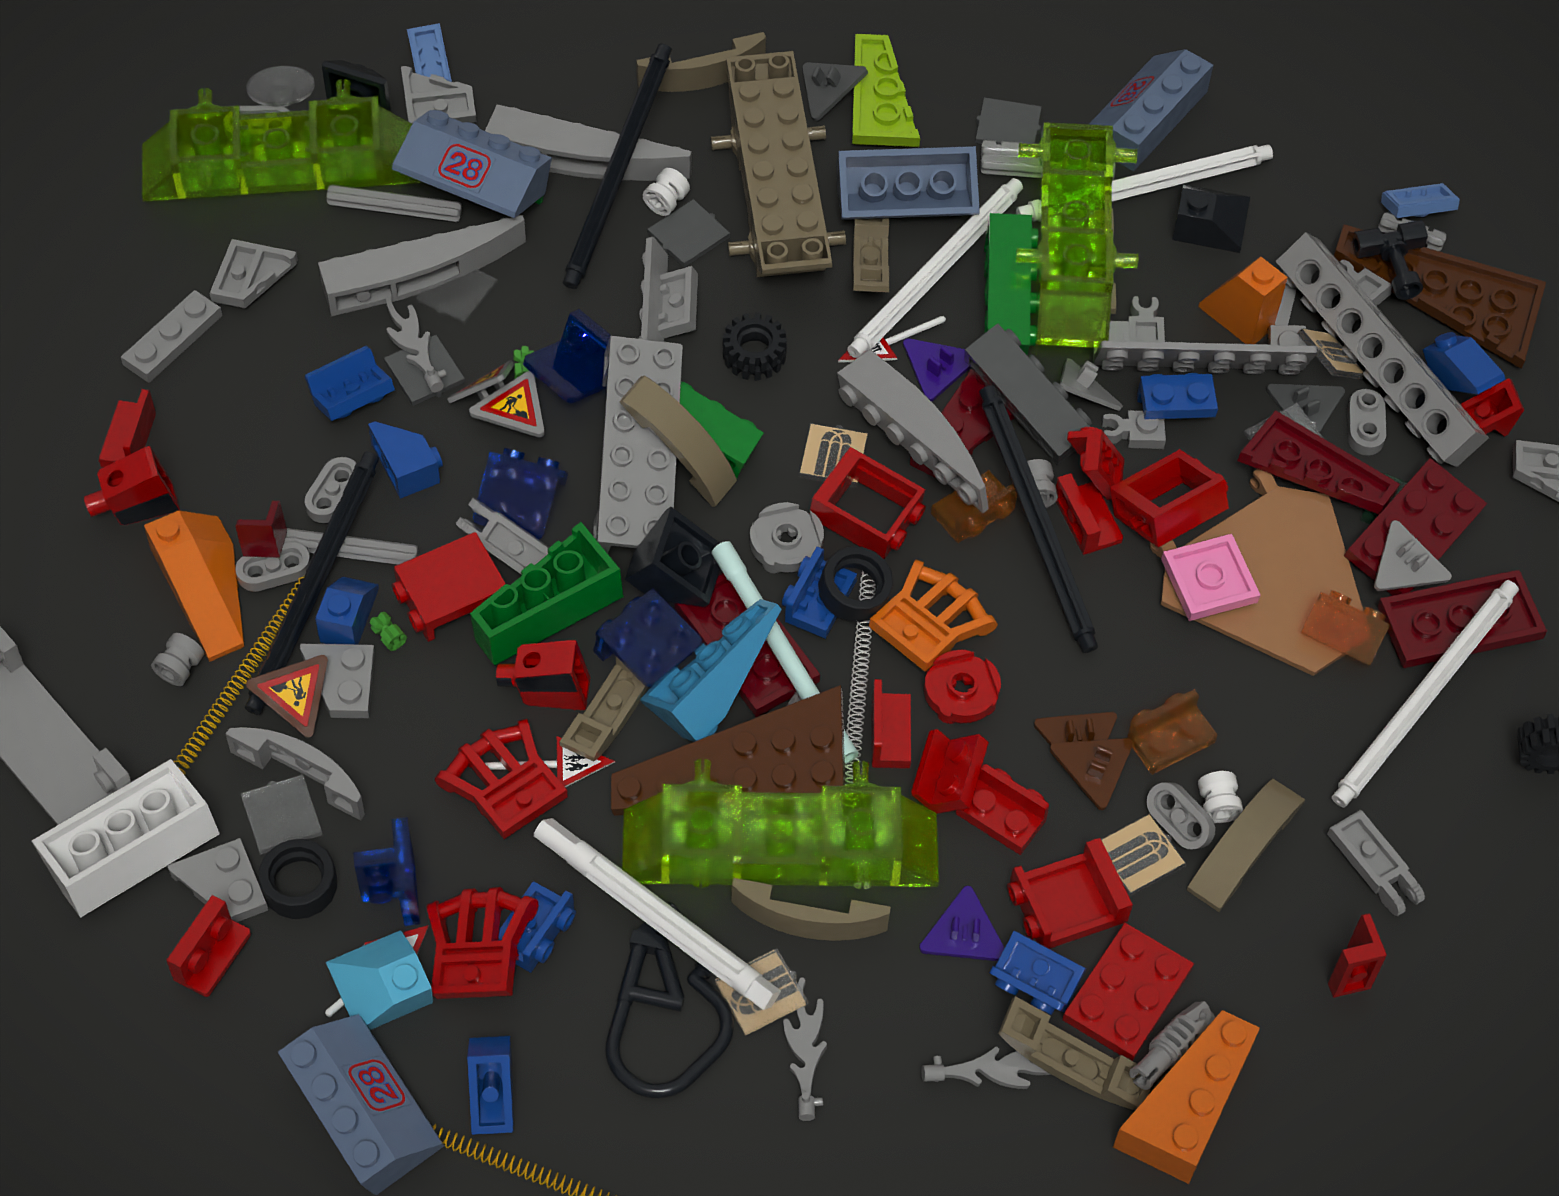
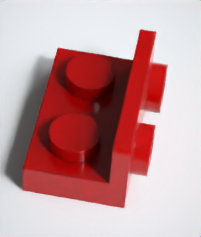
[1067,427,1125,500]
[911,729,989,814]
[956,764,1049,855]
[166,895,251,997]

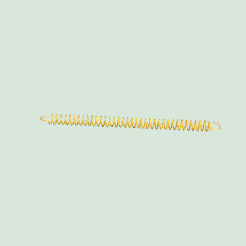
[173,577,304,774]
[433,1124,617,1196]

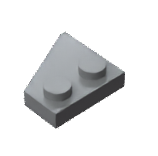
[401,66,477,130]
[210,239,298,308]
[1513,440,1559,502]
[300,644,375,718]
[167,838,268,922]

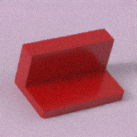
[99,389,156,468]
[1056,473,1123,555]
[872,679,911,769]
[1328,913,1387,998]

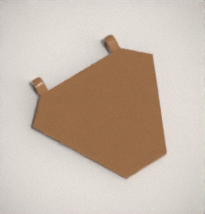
[1150,469,1371,676]

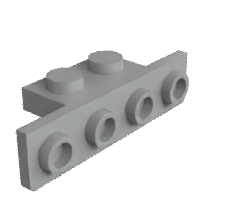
[638,237,698,342]

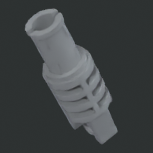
[1129,1001,1215,1090]

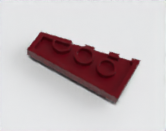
[910,369,1015,478]
[1237,410,1400,514]

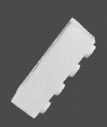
[32,759,220,918]

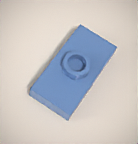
[407,23,452,82]
[1381,183,1460,218]

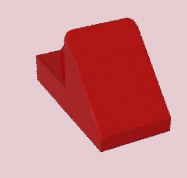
[1461,378,1524,437]

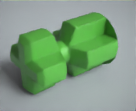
[513,346,536,379]
[369,612,407,651]

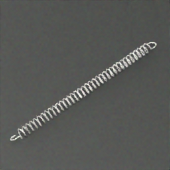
[841,571,876,814]

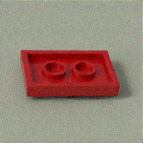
[1062,923,1194,1061]

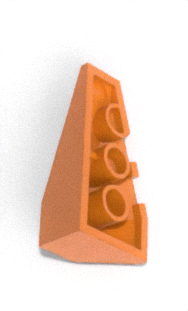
[144,510,245,662]

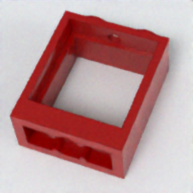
[809,447,926,559]
[1110,449,1229,547]

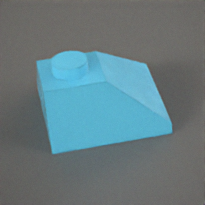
[326,930,433,1030]

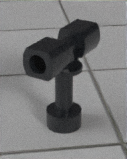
[1352,220,1428,300]

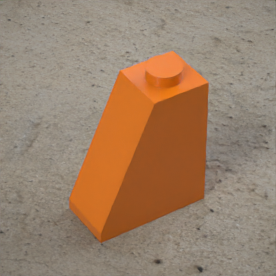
[1198,257,1288,344]

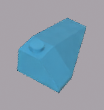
[640,599,782,742]

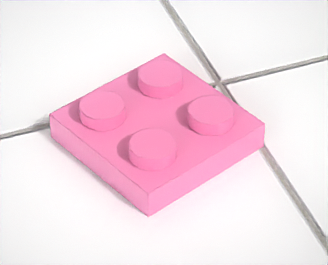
[1161,534,1261,621]

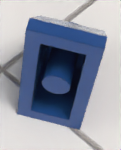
[1422,332,1506,394]
[368,421,443,499]
[315,577,379,645]
[467,1036,514,1135]

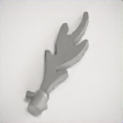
[386,296,447,393]
[783,977,827,1121]
[921,1047,1051,1089]

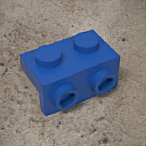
[305,346,395,421]
[1137,373,1218,420]
[782,546,857,639]
[498,881,576,973]
[989,931,1087,1015]

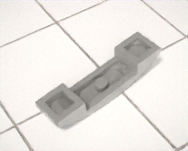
[226,727,365,821]

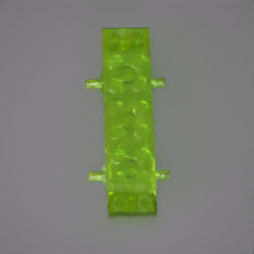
[142,79,420,201]
[1016,122,1139,348]
[622,759,939,889]

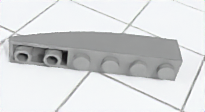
[485,104,692,181]
[318,215,526,316]
[837,349,989,513]

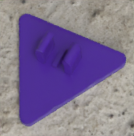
[903,338,970,402]
[919,886,1005,961]

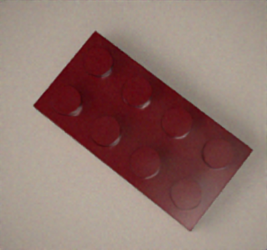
[1344,458,1488,596]
[1378,570,1547,668]
[674,573,820,717]

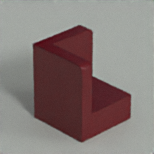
[235,501,287,558]

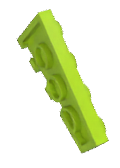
[852,34,920,147]

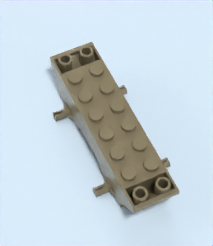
[711,51,846,277]

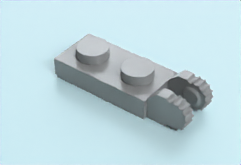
[456,498,549,574]
[1327,810,1425,916]

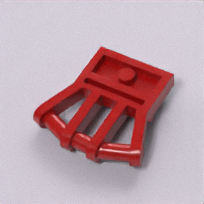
[434,719,568,839]
[427,887,539,999]

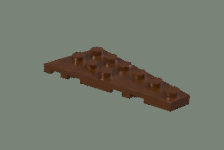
[1334,224,1546,369]
[611,685,846,816]

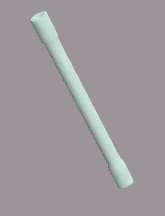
[712,541,859,764]

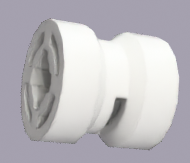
[643,168,690,216]
[1198,771,1243,823]

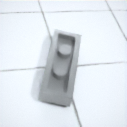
[121,290,222,383]

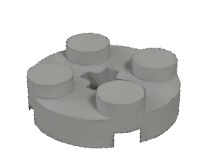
[750,502,824,573]

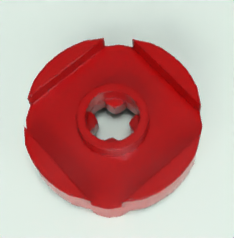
[924,650,1001,724]

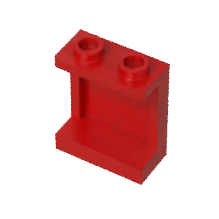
[392,532,506,642]
[1007,838,1133,949]

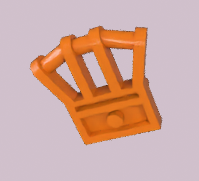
[868,559,998,672]

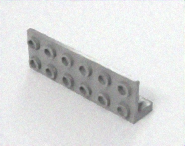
[1093,320,1317,375]
[593,336,683,554]
[0,626,131,825]

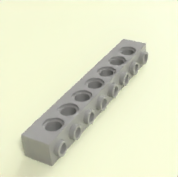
[1276,232,1489,467]

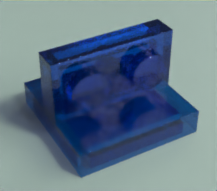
[353,817,420,926]

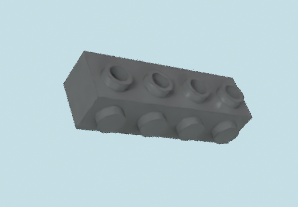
[964,323,1092,466]

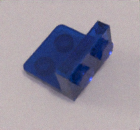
[523,309,612,403]
[473,448,568,539]
[593,588,702,687]

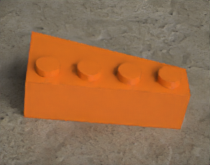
[1113,1010,1260,1184]

